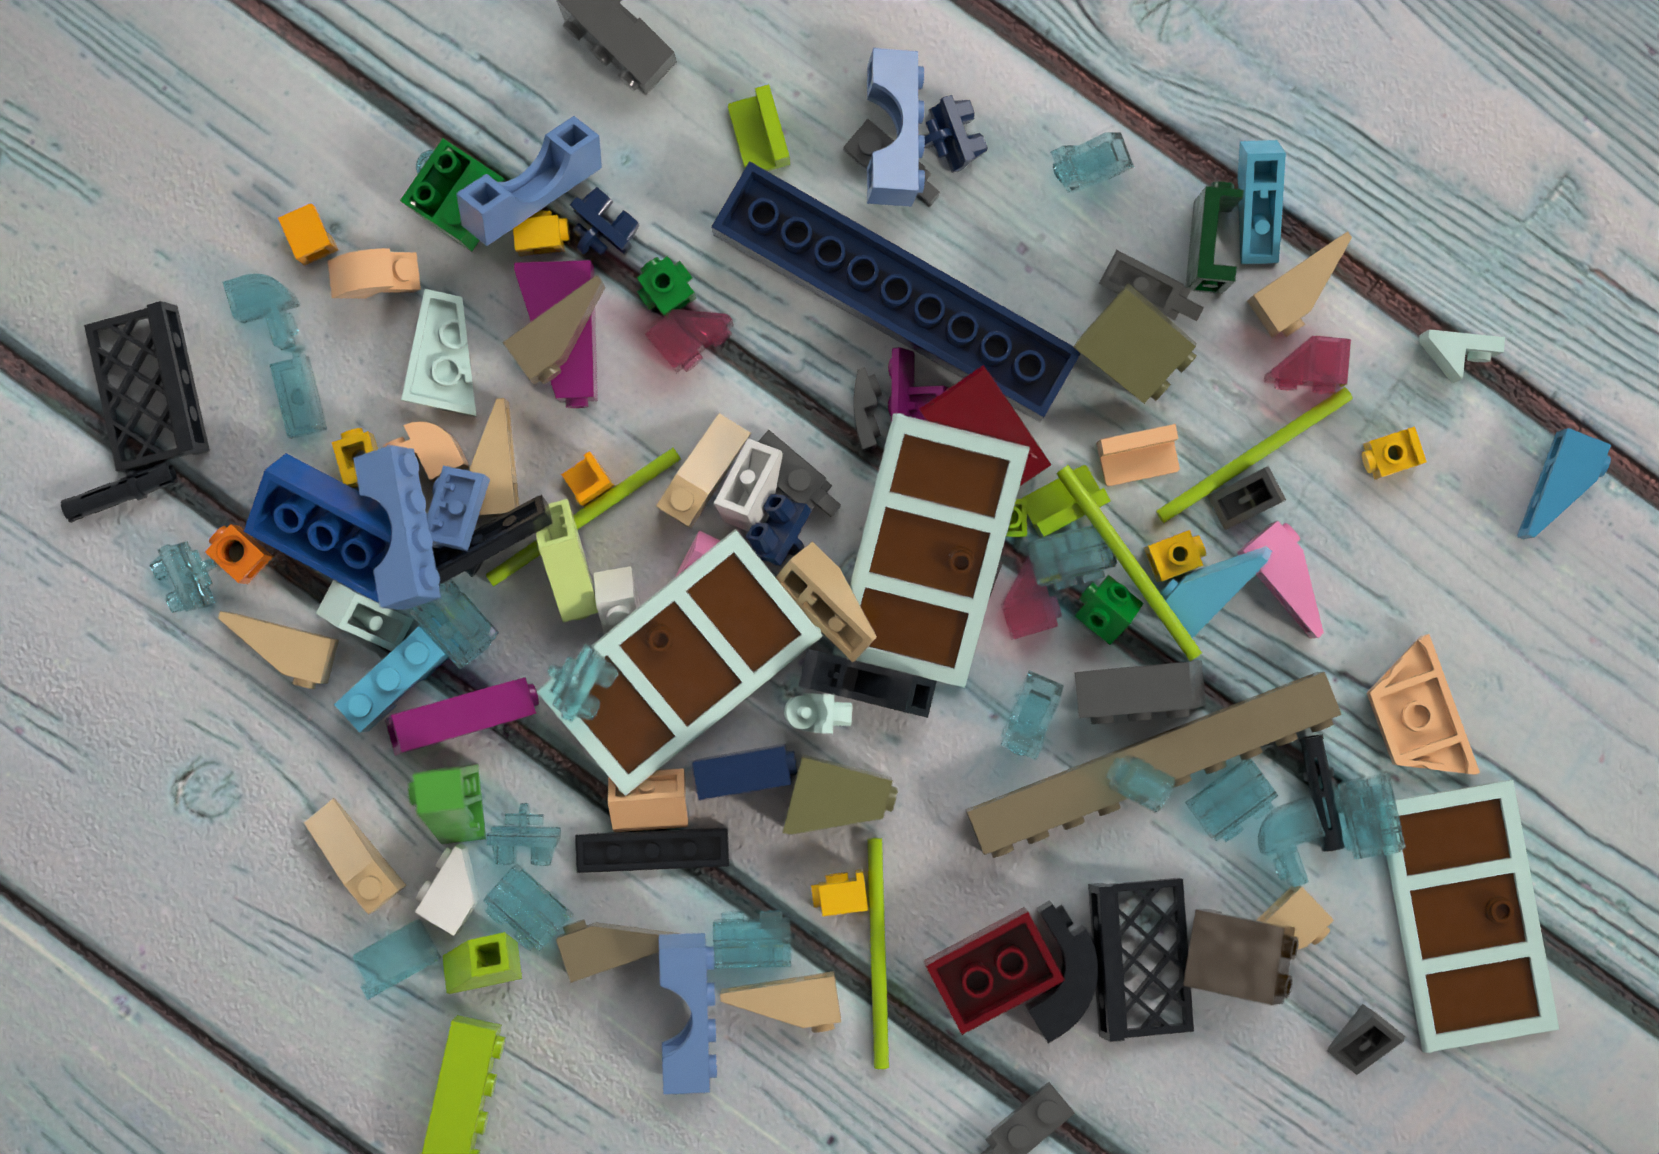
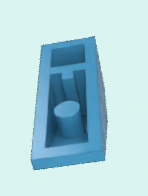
[1517,428,1611,540]

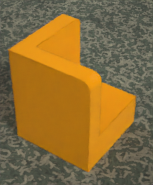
[278,203,339,266]
[561,451,615,507]

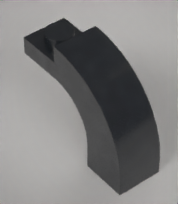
[798,649,937,718]
[1025,900,1098,1044]

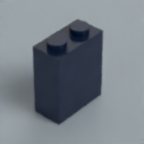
[692,744,798,801]

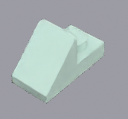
[1419,330,1505,383]

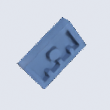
[426,466,490,551]

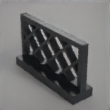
[84,301,210,472]
[1088,878,1194,1042]

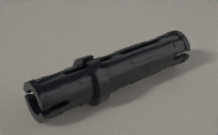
[61,461,178,523]
[1299,734,1346,852]

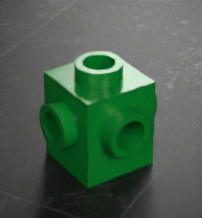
[637,256,697,320]
[1075,574,1144,645]

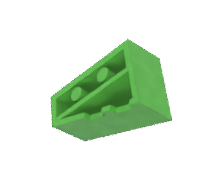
[408,764,486,844]

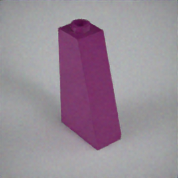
[514,260,598,409]
[384,677,539,756]

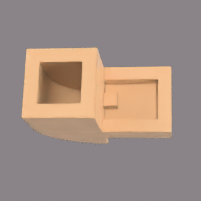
[328,248,421,298]
[383,422,470,482]

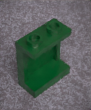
[1185,182,1244,294]

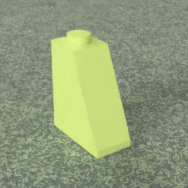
[536,499,598,623]

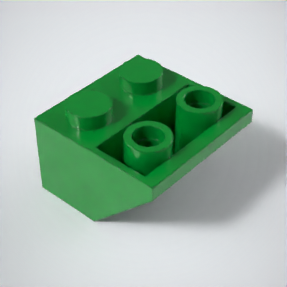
[400,138,506,252]

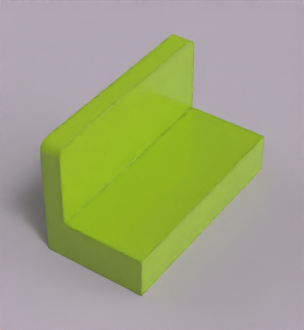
[728,84,791,171]
[1021,465,1111,539]

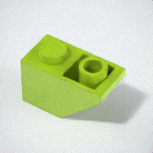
[442,932,522,994]

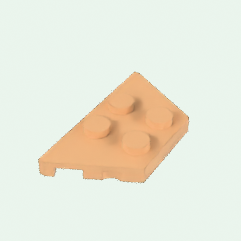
[1367,634,1480,775]

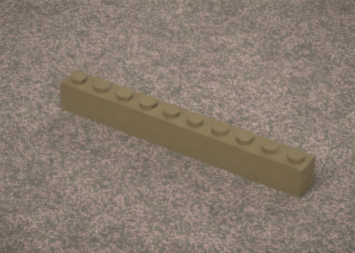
[965,672,1342,858]

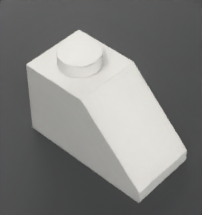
[714,439,783,531]

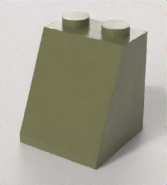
[1073,283,1197,403]
[783,754,898,835]

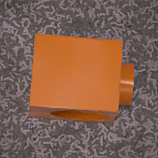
[205,524,273,584]

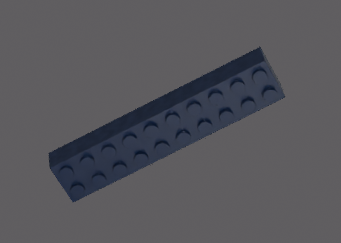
[711,161,1081,422]

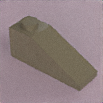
[503,275,606,385]
[556,919,680,983]

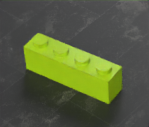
[422,1015,506,1154]

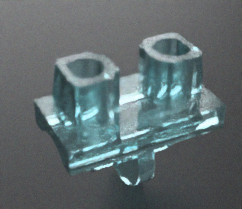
[149,541,217,613]
[547,644,618,722]
[487,803,561,866]

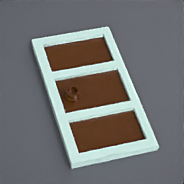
[833,413,1029,688]
[537,529,823,795]
[1377,780,1559,1053]

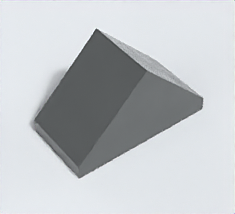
[1208,466,1286,530]
[1327,1004,1406,1075]

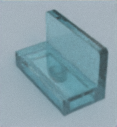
[269,352,327,439]
[353,919,442,1000]

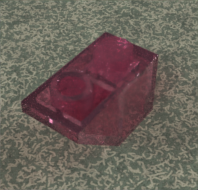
[645,310,734,373]
[1264,335,1351,394]
[1001,553,1062,640]

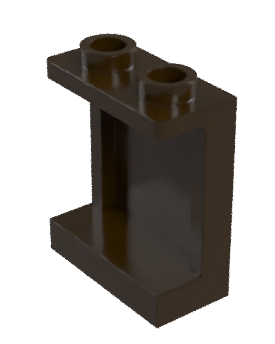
[1183,909,1298,1006]

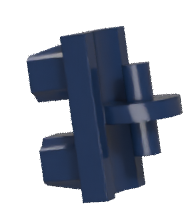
[924,95,988,173]
[570,187,640,256]
[746,494,812,566]

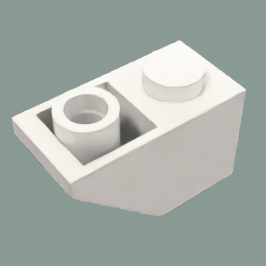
[594,566,640,635]
[415,843,480,936]

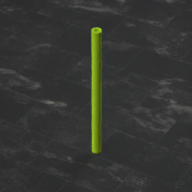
[1156,387,1353,523]
[485,447,681,587]
[1056,464,1202,661]
[867,838,889,1069]

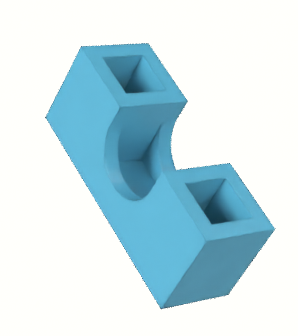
[334,626,453,733]

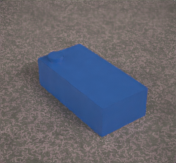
[244,453,392,603]

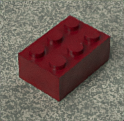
[924,907,1065,1035]

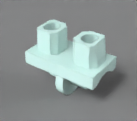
[784,693,852,734]

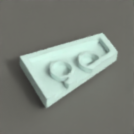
[401,289,476,417]

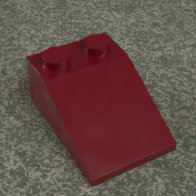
[919,365,1051,487]

